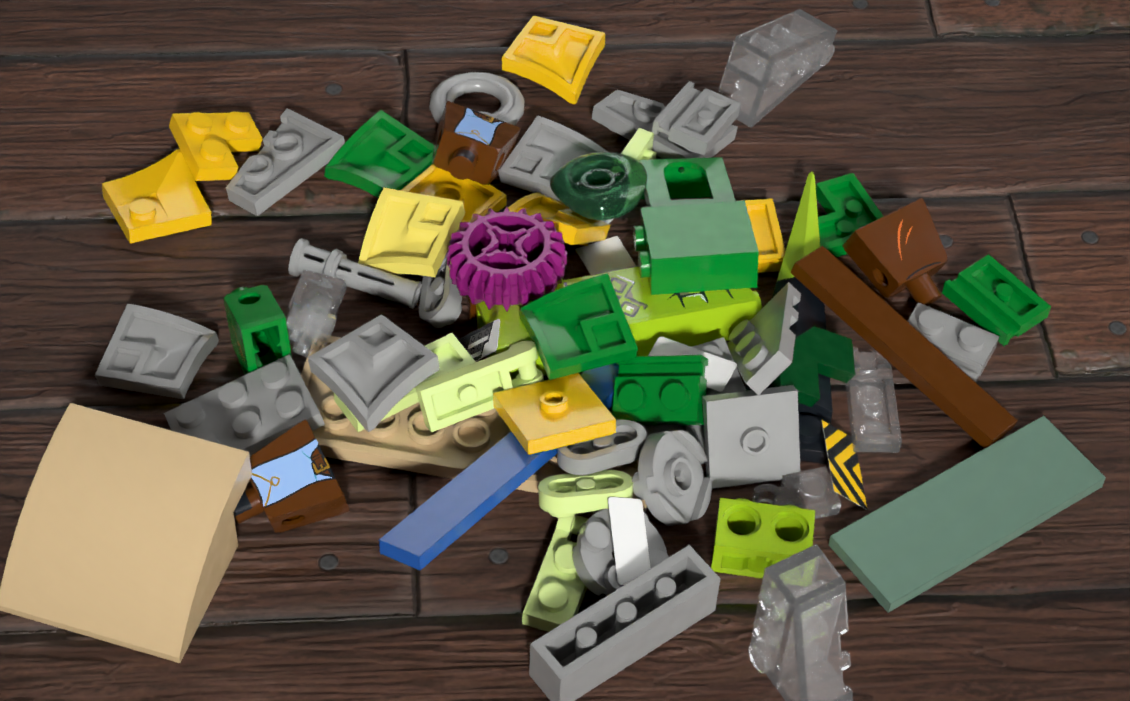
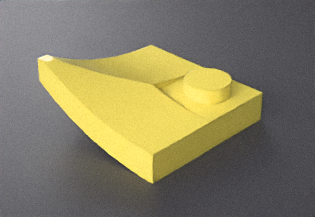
[358,188,465,277]

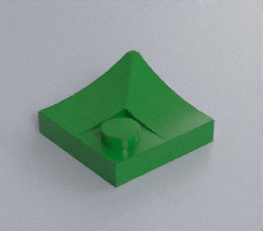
[324,110,434,198]
[519,273,638,380]

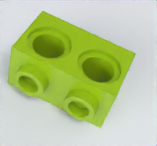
[711,498,815,584]

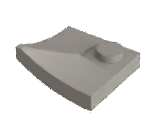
[499,116,613,206]
[95,304,219,399]
[308,314,440,432]

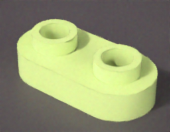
[538,470,633,518]

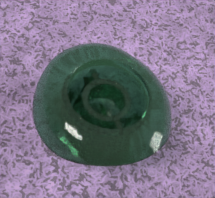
[550,152,647,220]

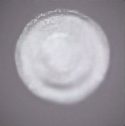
[286,291,337,358]

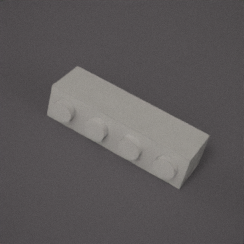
[529,545,721,701]

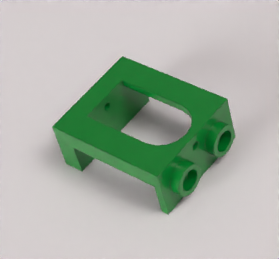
[638,157,736,207]

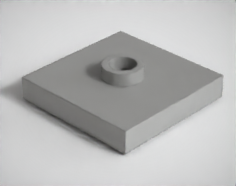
[702,385,801,489]

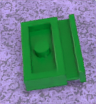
[942,254,1051,346]
[612,355,709,425]

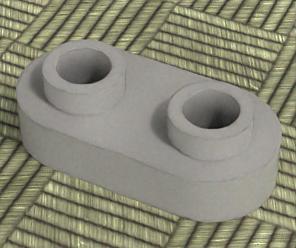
[419,251,462,328]
[557,420,647,475]

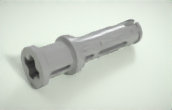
[288,238,422,309]

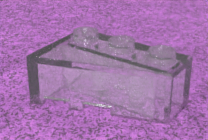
[717,9,838,128]
[748,544,853,701]

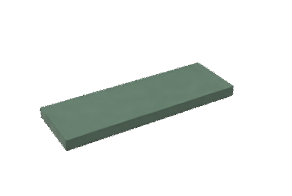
[828,416,1106,613]

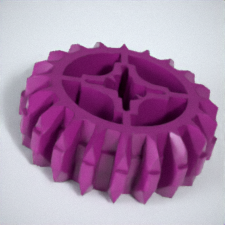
[447,206,567,312]

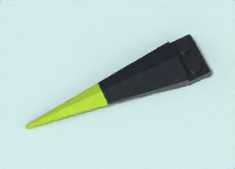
[745,171,833,464]

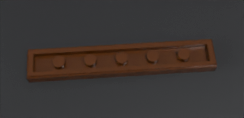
[790,246,1018,449]

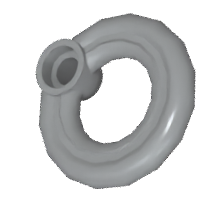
[429,72,525,125]

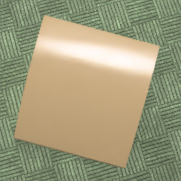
[0,403,252,663]

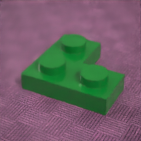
[816,173,884,257]

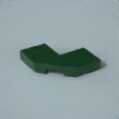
[771,326,855,407]

